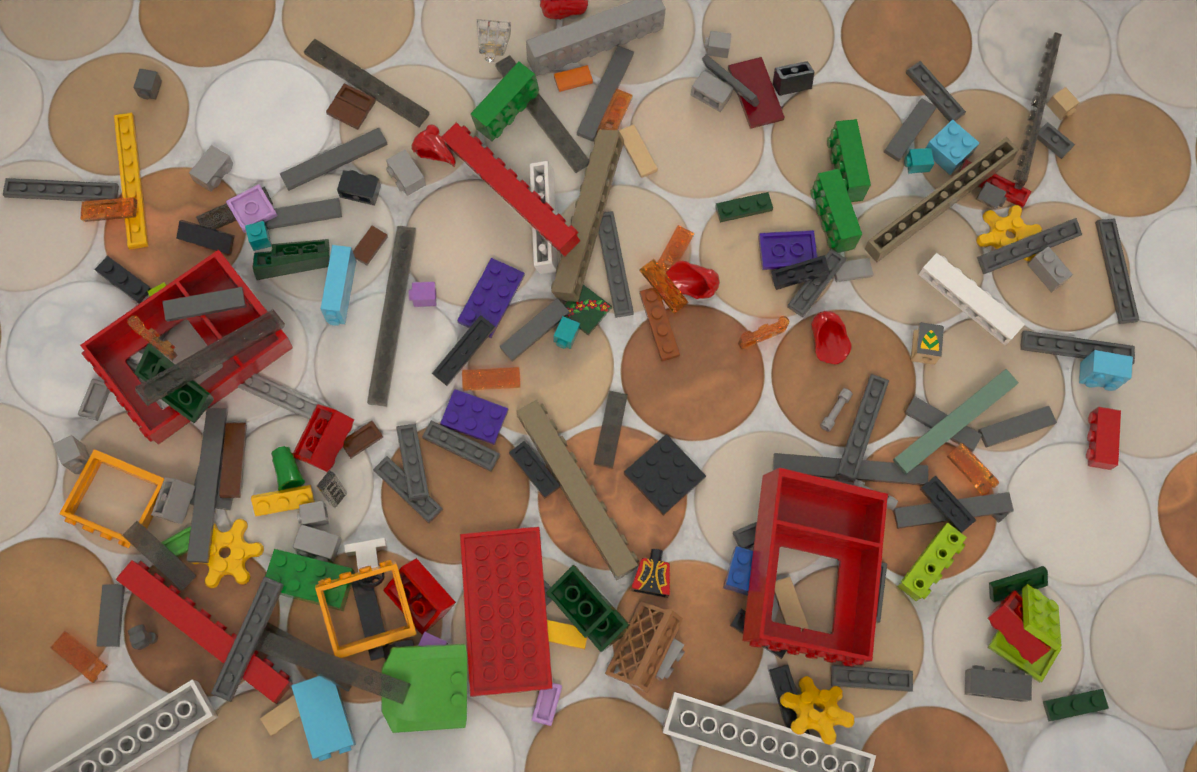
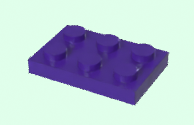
[758,230,817,270]
[440,389,509,445]

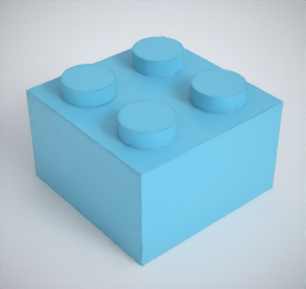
[926,119,979,175]
[1079,350,1133,391]

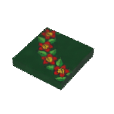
[564,285,612,336]

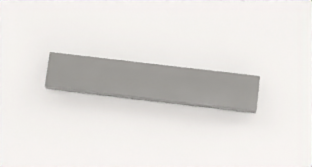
[238,374,330,420]

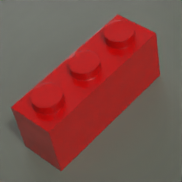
[1086,407,1121,470]

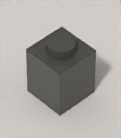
[133,69,162,100]
[976,182,1007,209]

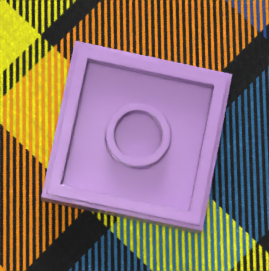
[226,184,277,233]

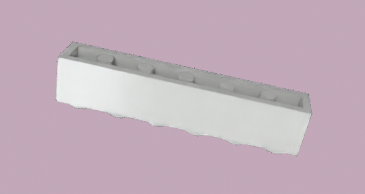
[530,161,558,274]
[918,253,1025,346]

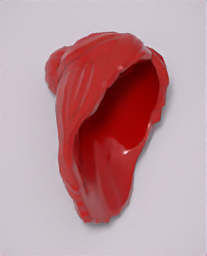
[540,0,588,20]
[411,124,456,167]
[665,261,720,299]
[811,311,851,365]

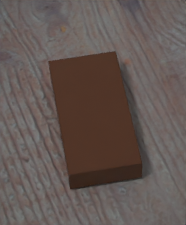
[335,83,376,115]
[326,97,367,130]
[353,226,388,266]
[343,421,383,459]

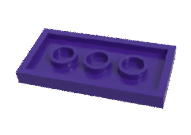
[457,258,525,338]

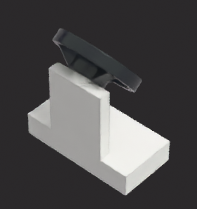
[344,538,388,588]

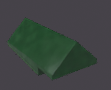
[252,239,330,280]
[134,343,214,423]
[546,565,630,652]

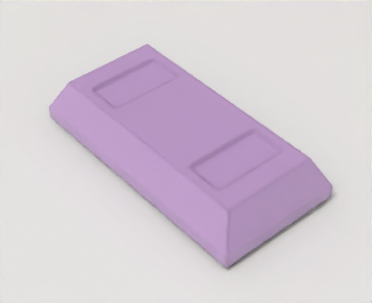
[531,683,562,726]

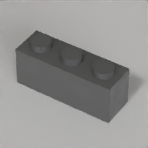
[965,665,1032,702]

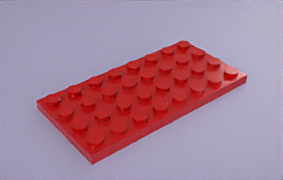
[460,527,553,697]

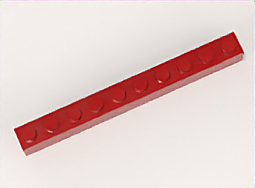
[441,122,580,257]
[116,560,293,704]

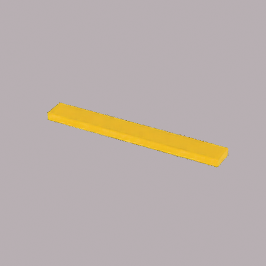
[114,112,148,250]

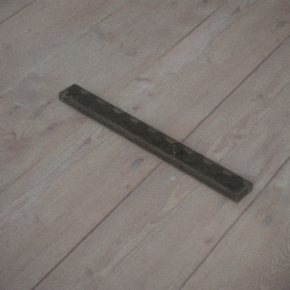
[1013,32,1062,190]
[367,226,416,407]

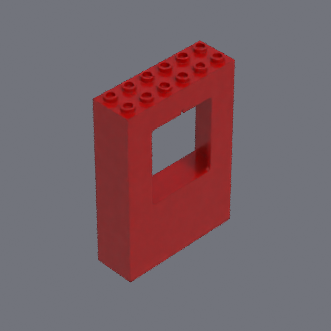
[80,250,293,445]
[742,468,888,667]

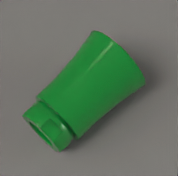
[271,446,305,490]

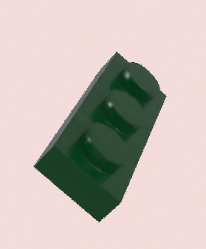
[715,192,773,223]
[989,566,1048,603]
[1043,689,1109,722]

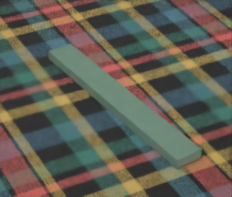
[893,369,1019,475]

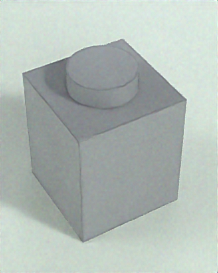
[704,31,731,58]
[297,501,329,527]

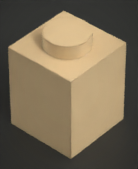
[1047,87,1080,120]

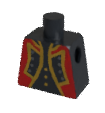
[631,549,670,598]

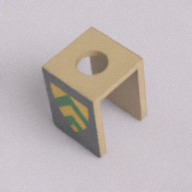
[911,322,944,365]

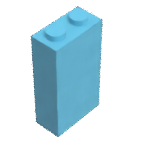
[320,245,356,326]
[291,672,356,762]

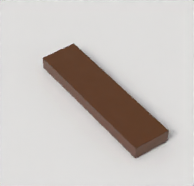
[219,423,247,498]

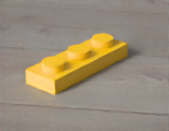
[251,485,315,517]

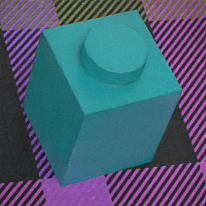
[904,148,934,174]
[245,221,272,251]
[554,316,580,349]

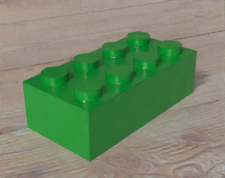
[470,61,539,141]
[827,119,871,202]
[810,169,862,253]
[265,549,355,612]

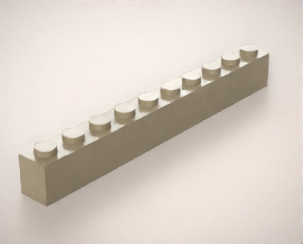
[551,129,624,302]
[865,137,1019,262]
[517,400,639,581]

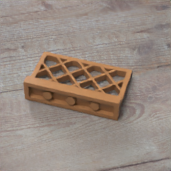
[605,601,683,693]

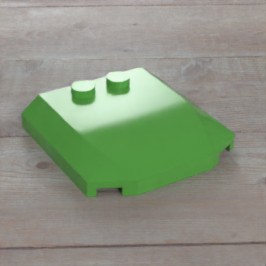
[381,644,467,733]

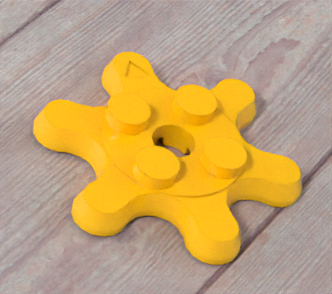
[976,205,1042,266]
[192,519,264,588]
[780,676,855,745]

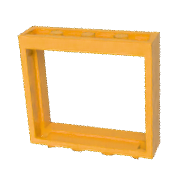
[59,449,164,549]
[315,560,417,660]

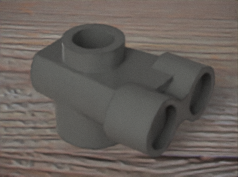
[128,624,158,650]

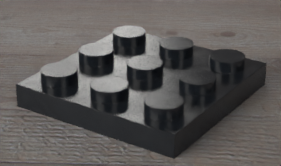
[624,434,706,516]

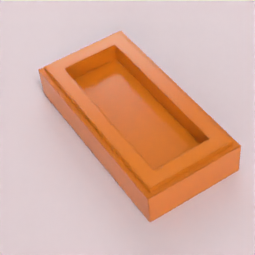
[554,65,593,92]

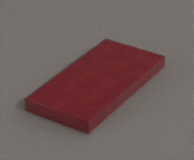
[728,57,785,129]

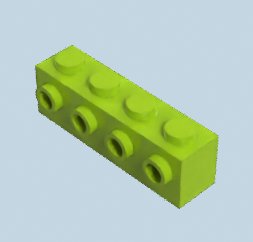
[897,523,967,601]

